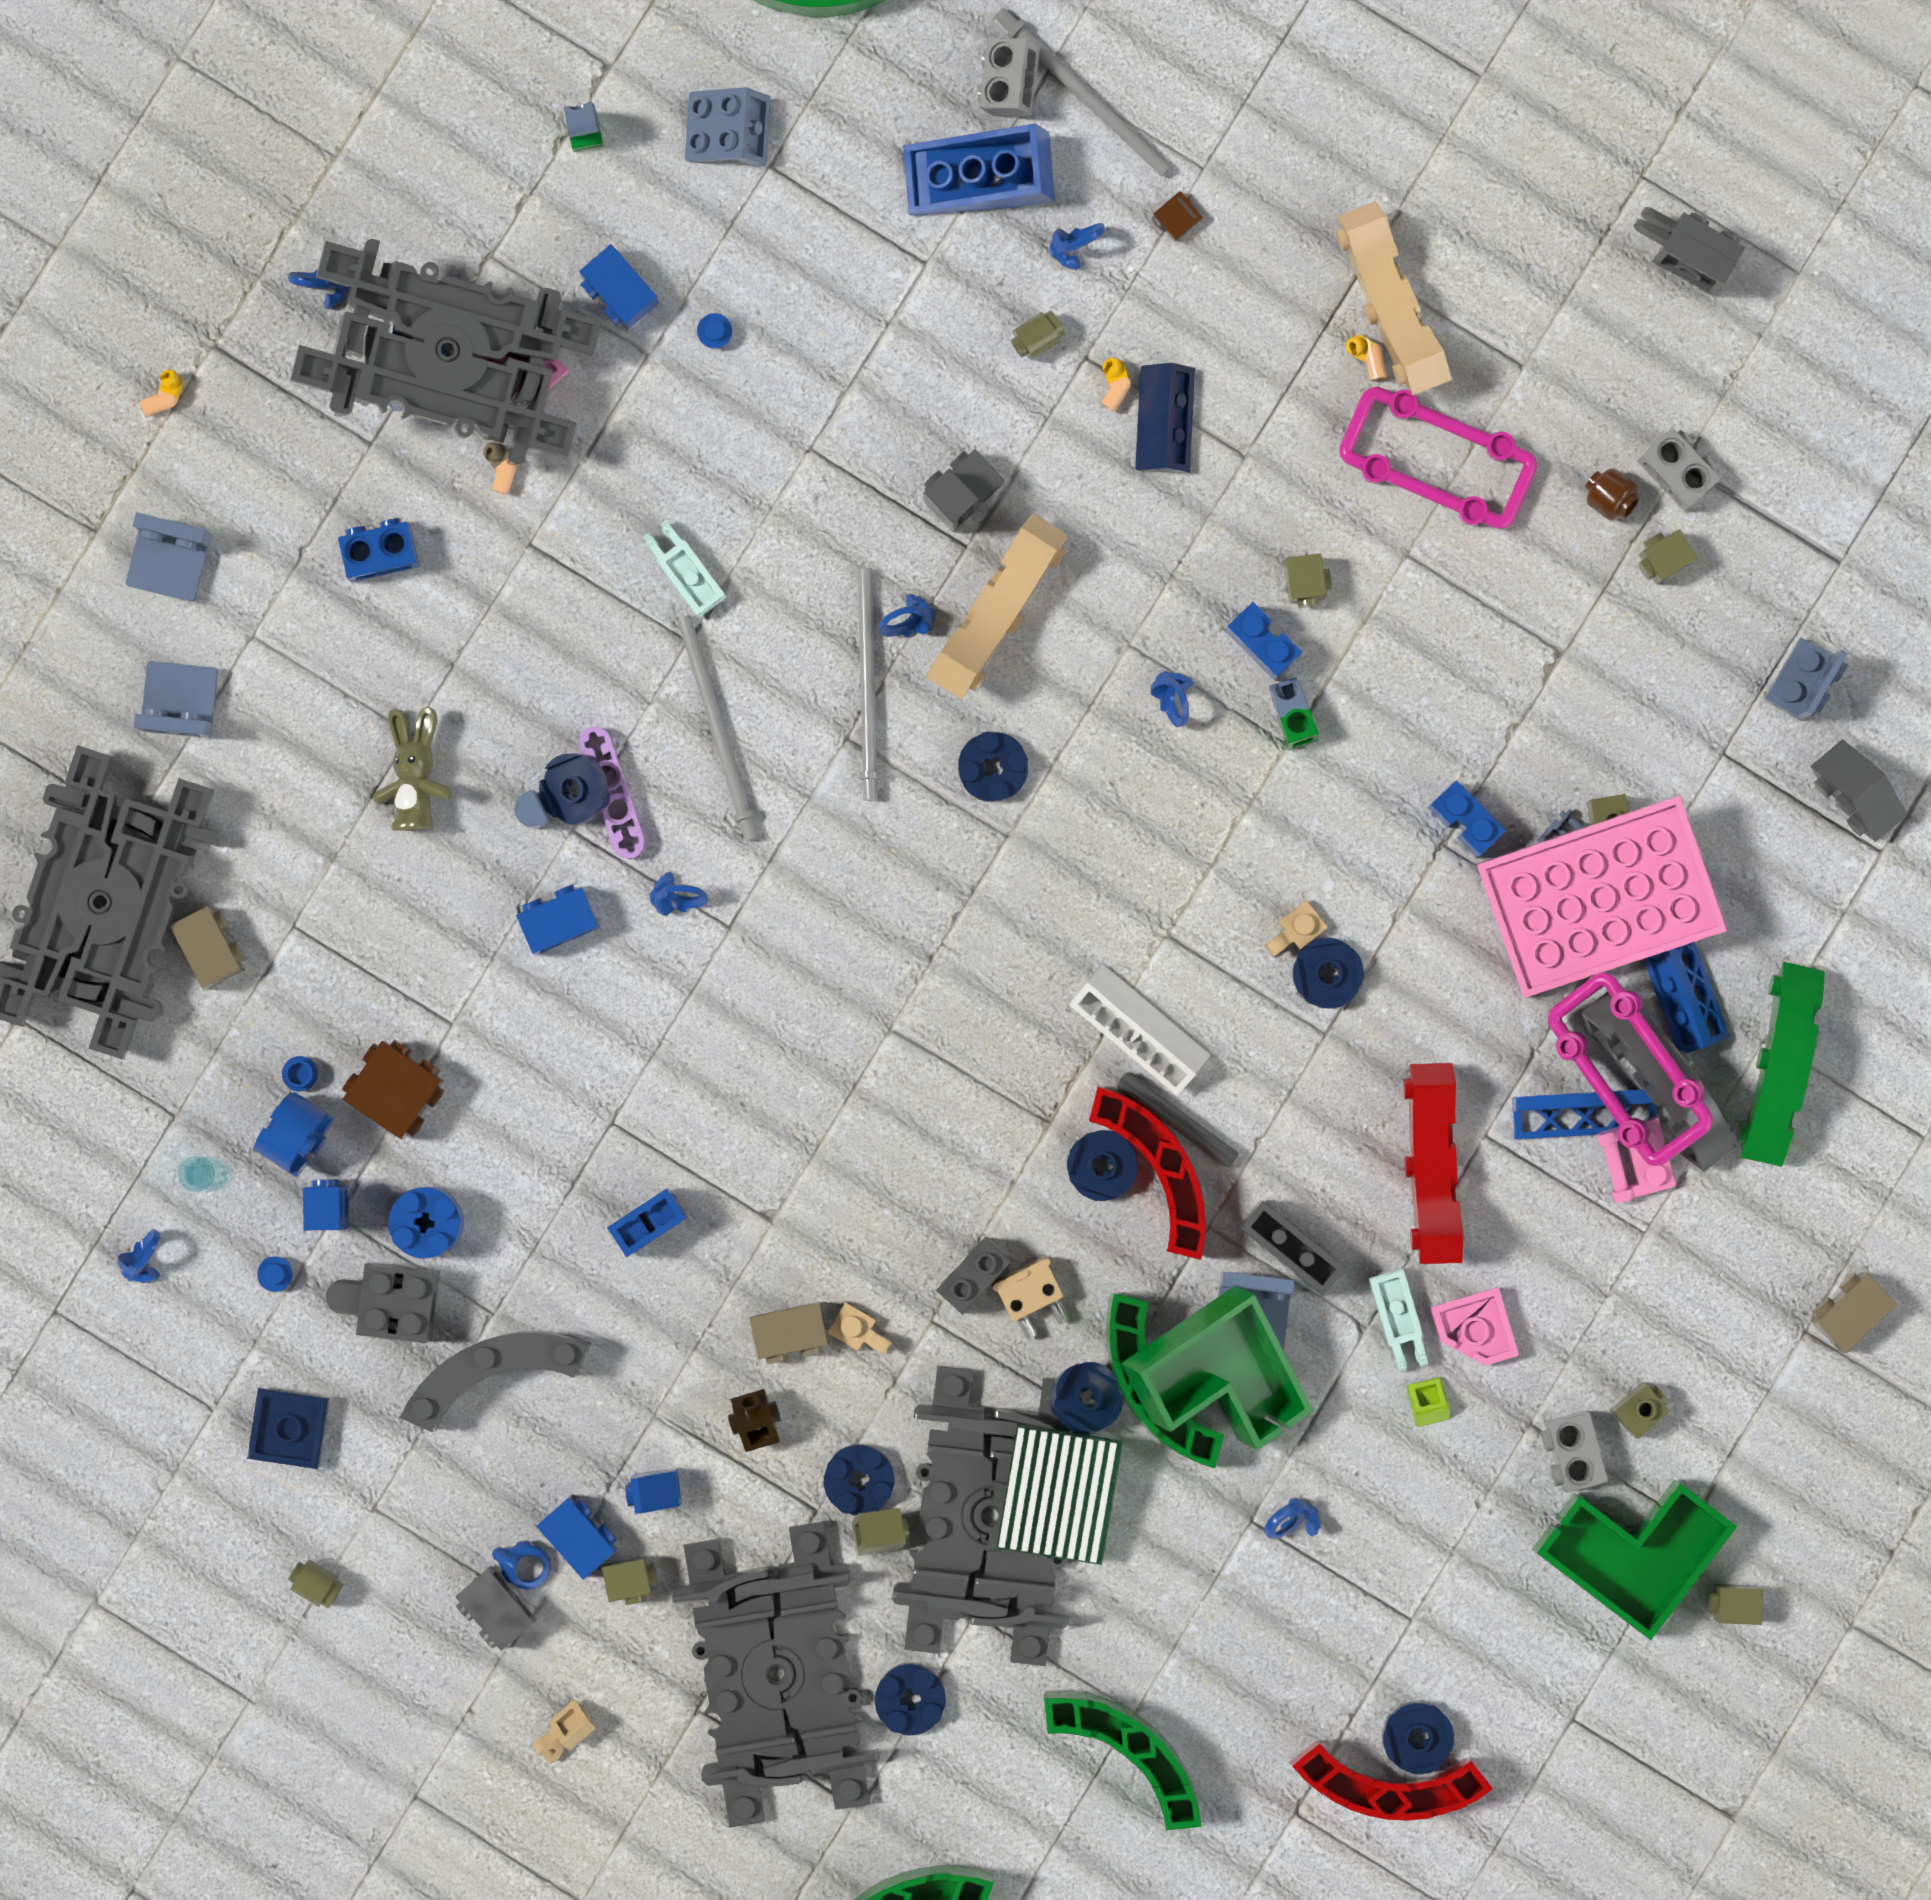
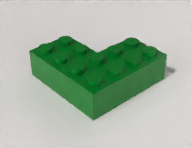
[1121,1285,1314,1450]
[1532,1480,1737,1641]

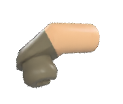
[483,442,517,495]

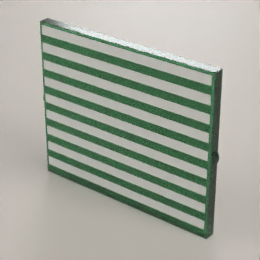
[996,1424,1123,1565]

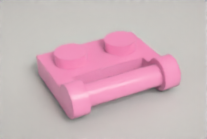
[1597,1116,1676,1203]

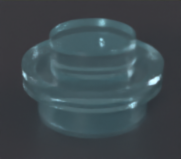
[178,1156,215,1192]

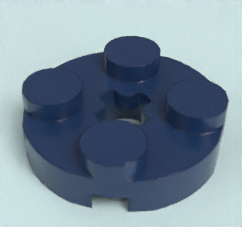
[958,732,1028,802]
[539,753,610,824]
[1292,938,1364,1009]
[1067,1130,1138,1201]
[1050,1362,1123,1435]
[823,1444,895,1516]
[875,1662,946,1736]
[1382,1701,1454,1775]

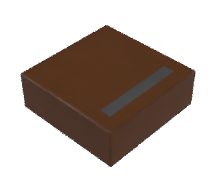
[1153,191,1203,242]

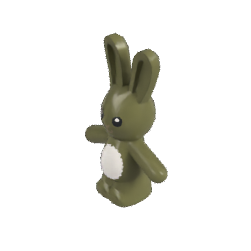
[373,707,452,831]

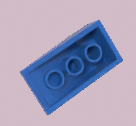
[903,123,1055,216]

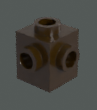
[728,1389,782,1452]

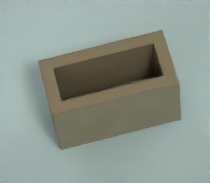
[170,906,246,990]
[1811,1272,1898,1353]
[749,1302,829,1364]

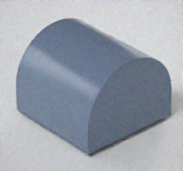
[514,790,552,829]

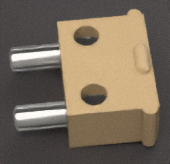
[991,1256,1069,1340]

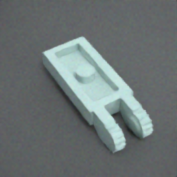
[642,520,727,618]
[1368,1268,1428,1373]

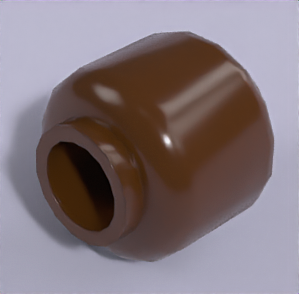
[1585,468,1640,521]

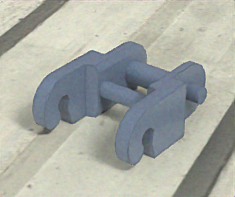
[1537,809,1589,843]

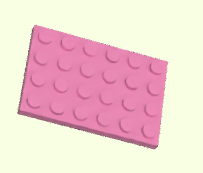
[1477,795,1728,998]

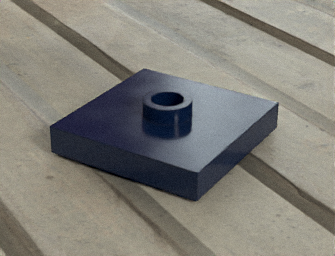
[247,1388,330,1469]

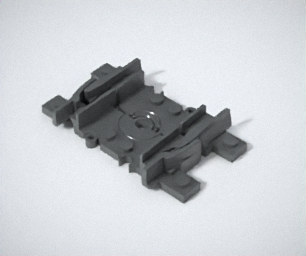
[290,239,602,465]
[0,745,220,1060]
[892,1366,1090,1666]
[672,1521,880,1828]

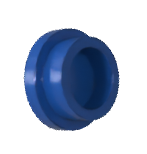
[697,313,732,349]
[282,1056,318,1092]
[257,1256,293,1292]

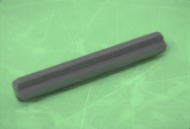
[1117,1072,1238,1167]

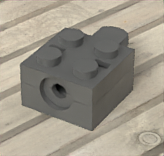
[1634,207,1746,297]
[326,1263,440,1343]

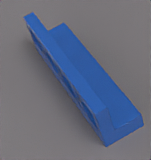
[1643,942,1730,1053]
[1512,1089,1656,1140]

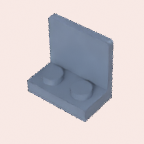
[685,87,771,167]
[126,512,212,602]
[1764,637,1848,720]
[134,661,218,738]
[1218,1272,1294,1350]

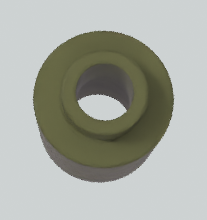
[1011,310,1065,360]
[288,1559,344,1609]

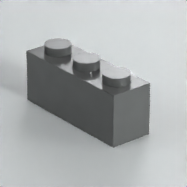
[1238,1200,1346,1296]

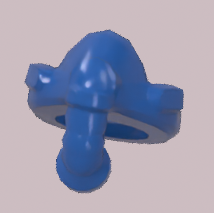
[1050,223,1106,270]
[288,269,350,309]
[879,594,936,638]
[1150,671,1193,727]
[649,872,708,916]
[117,1229,160,1283]
[1264,1497,1321,1539]
[492,1540,551,1590]

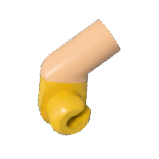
[1346,335,1387,381]
[1101,357,1131,412]
[140,369,183,417]

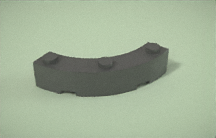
[1582,992,1736,1172]
[399,1331,591,1432]

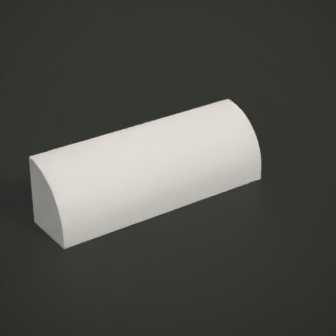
[1069,965,1211,1096]

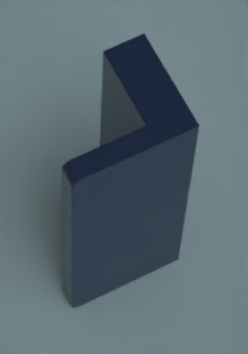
[1135,362,1195,474]

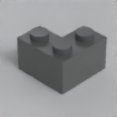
[923,449,1004,532]
[1810,739,1907,843]

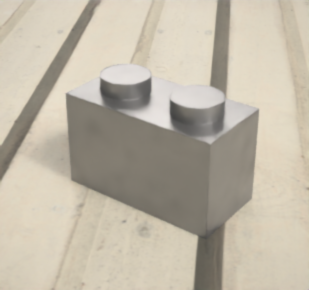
[455,1566,537,1651]

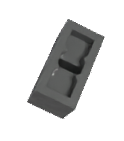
[936,1237,1011,1315]

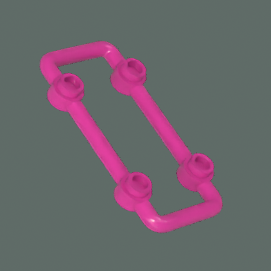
[1339,387,1537,529]
[1548,973,1713,1166]

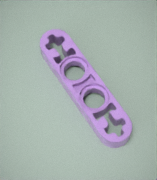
[579,726,646,859]

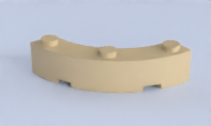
[1335,201,1452,395]
[926,513,1068,700]

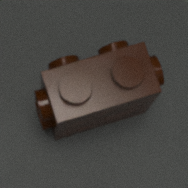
[342,1039,445,1140]

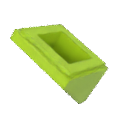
[1406,1377,1450,1427]

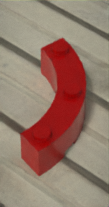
[1403,1063,1464,1264]
[1089,1086,1206,1260]
[1289,1741,1493,1821]

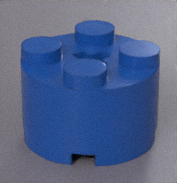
[253,1092,335,1177]
[389,1187,464,1259]

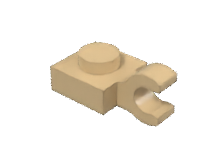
[1264,900,1328,957]
[828,1302,893,1355]
[533,1699,596,1764]

